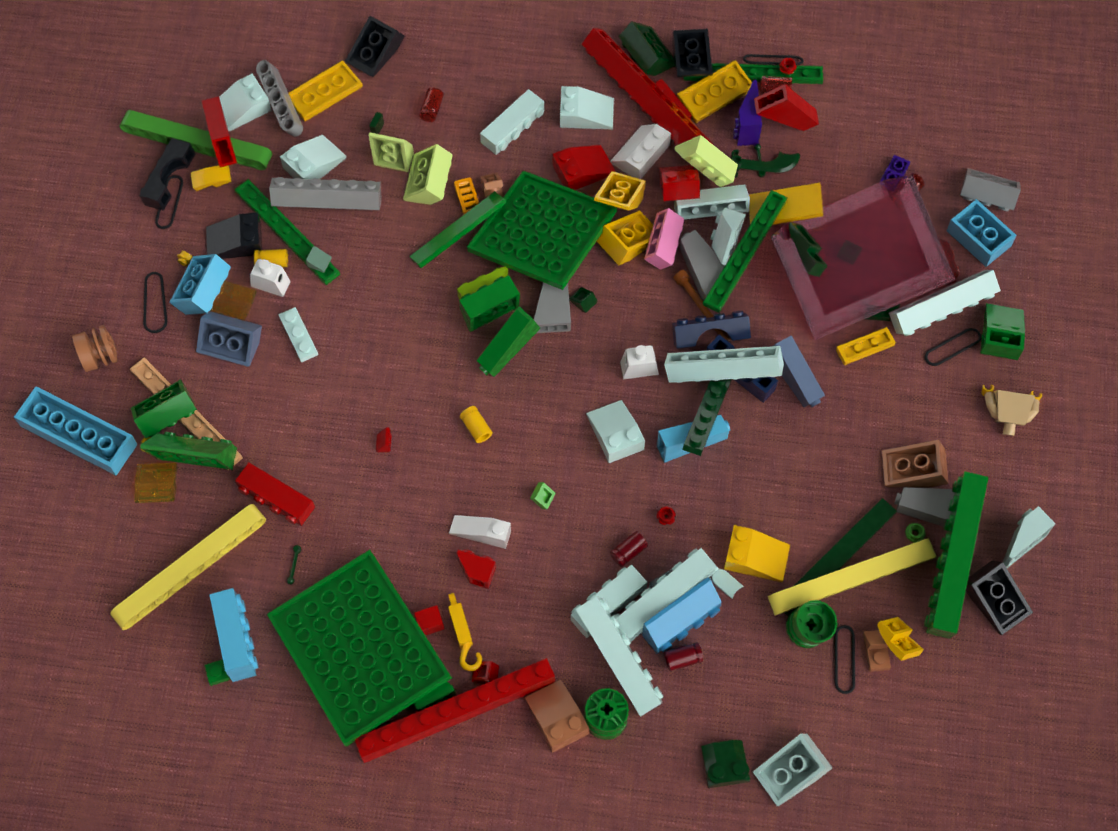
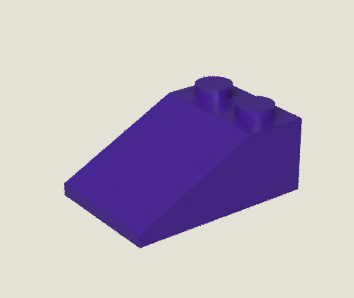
[733,80,762,146]

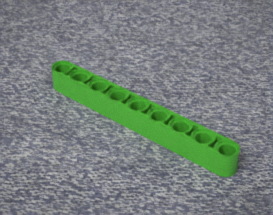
[119,110,273,170]

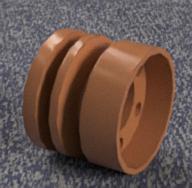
[72,325,118,373]

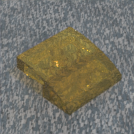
[210,281,257,321]
[134,462,178,503]

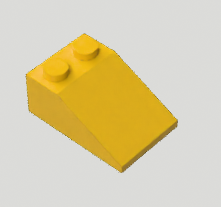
[594,171,646,211]
[597,211,653,265]
[724,525,790,583]

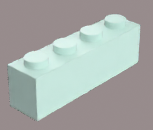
[480,89,544,155]
[674,185,750,220]
[571,565,648,638]

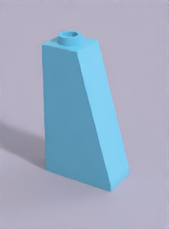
[657,415,730,463]

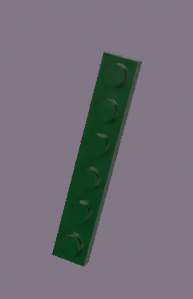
[682,379,732,456]

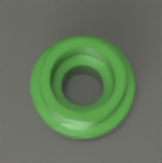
[905,523,925,543]

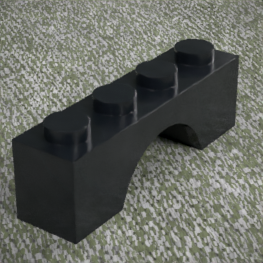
[139,138,196,211]

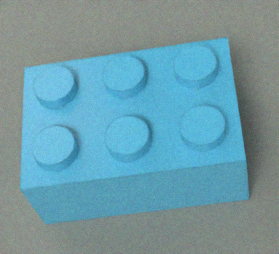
[947,199,1017,267]
[169,254,231,315]

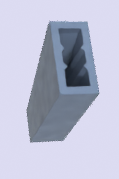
[773,335,825,408]

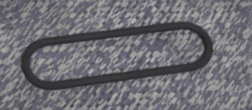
[743,54,804,65]
[155,175,183,229]
[925,328,981,366]
[835,625,855,694]

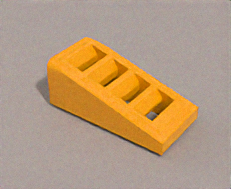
[454,177,479,214]

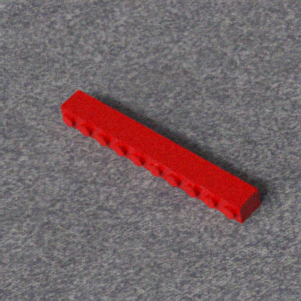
[582,28,714,146]
[355,658,555,763]

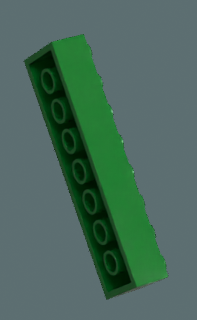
[924,471,989,639]

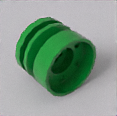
[786,600,838,648]
[585,688,629,740]

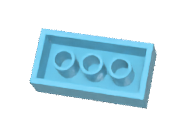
[209,588,259,682]

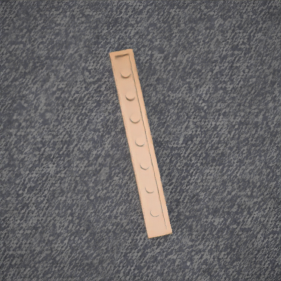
[130,357,243,470]

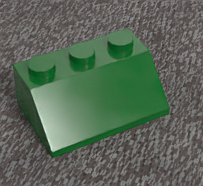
[459,275,520,332]
[131,379,197,439]

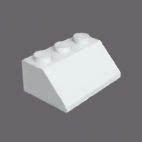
[610,124,671,179]

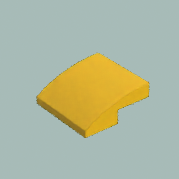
[877,617,924,661]

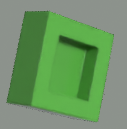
[530,482,556,509]

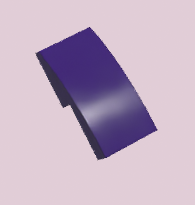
[879,155,910,191]

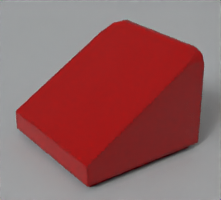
[376,427,392,452]
[472,661,499,684]

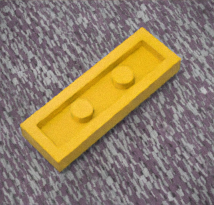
[836,327,896,365]

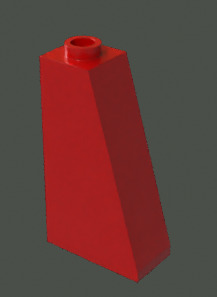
[754,84,819,131]
[202,96,237,168]

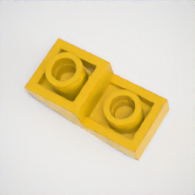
[191,165,231,191]

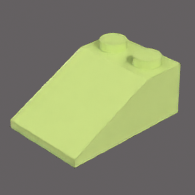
[368,132,414,172]

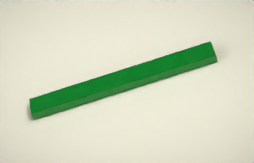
[683,63,823,84]
[234,179,340,285]
[703,190,788,313]

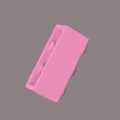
[644,208,684,270]

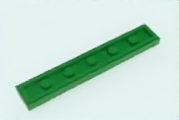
[409,191,506,268]

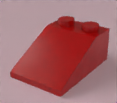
[552,145,616,190]
[658,165,700,201]

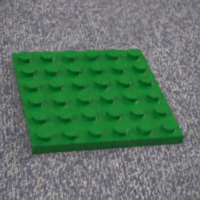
[467,171,617,290]

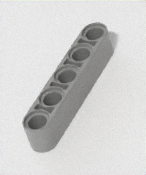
[256,60,303,137]

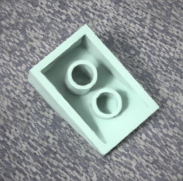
[219,74,272,132]
[560,86,614,130]
[280,135,347,179]
[710,208,746,265]
[586,400,645,463]
[1003,506,1056,568]
[753,734,832,807]

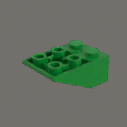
[980,303,1025,360]

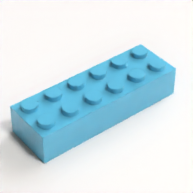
[14,386,138,476]

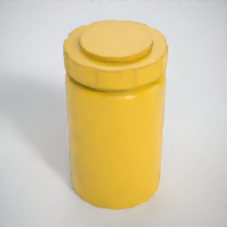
[254,249,288,268]
[460,406,493,443]

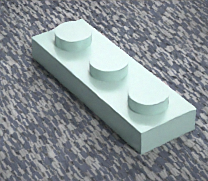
[278,307,318,362]

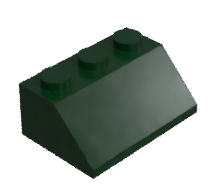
[618,21,675,76]

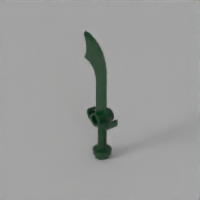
[730,150,800,178]

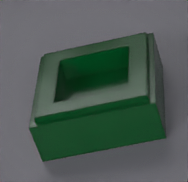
[369,112,384,134]

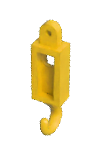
[448,593,482,671]

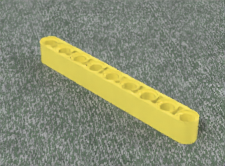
[110,504,266,630]
[767,538,937,616]

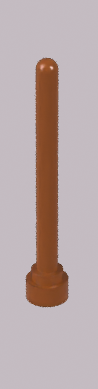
[673,270,730,342]

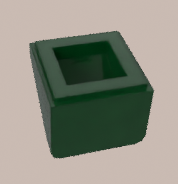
[569,287,597,313]

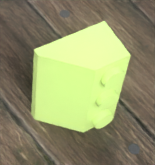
[675,135,738,187]
[403,144,453,205]

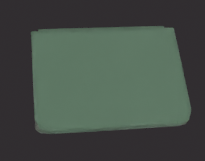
[306,246,332,273]

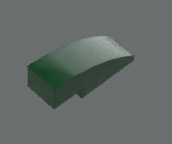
[789,223,828,277]

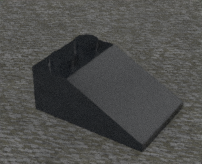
[345,16,405,77]
[672,29,713,77]
[206,212,262,259]
[966,560,1033,635]

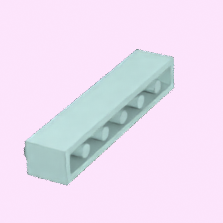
[889,270,1001,336]
[664,346,784,383]
[614,548,719,642]
[576,596,664,716]

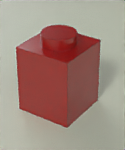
[414,605,444,636]

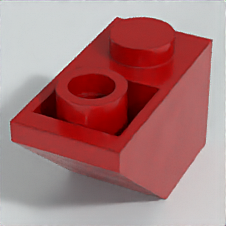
[457,549,496,589]

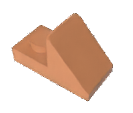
[480,173,503,198]
[863,630,891,672]

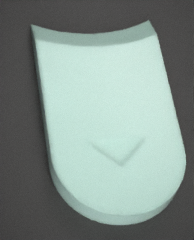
[712,569,744,599]

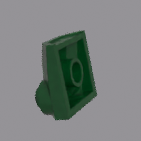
[701,740,750,788]

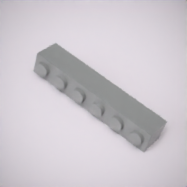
[269,177,381,210]

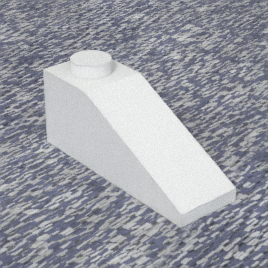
[449,515,511,549]

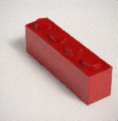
[235,462,315,526]

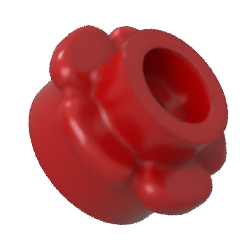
[779,58,797,74]
[656,507,676,525]

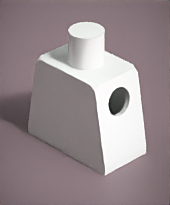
[250,259,290,297]
[620,345,659,379]

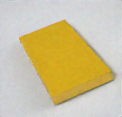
[288,60,363,122]
[677,60,752,123]
[749,183,824,224]

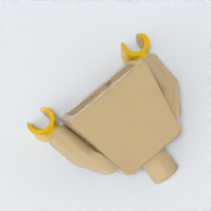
[981,385,1042,436]

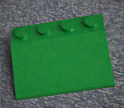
[140,432,237,470]

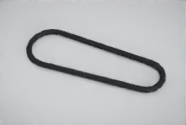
[143,272,168,333]

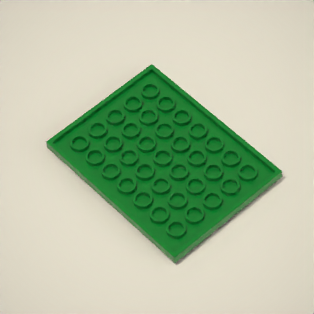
[267,550,452,747]

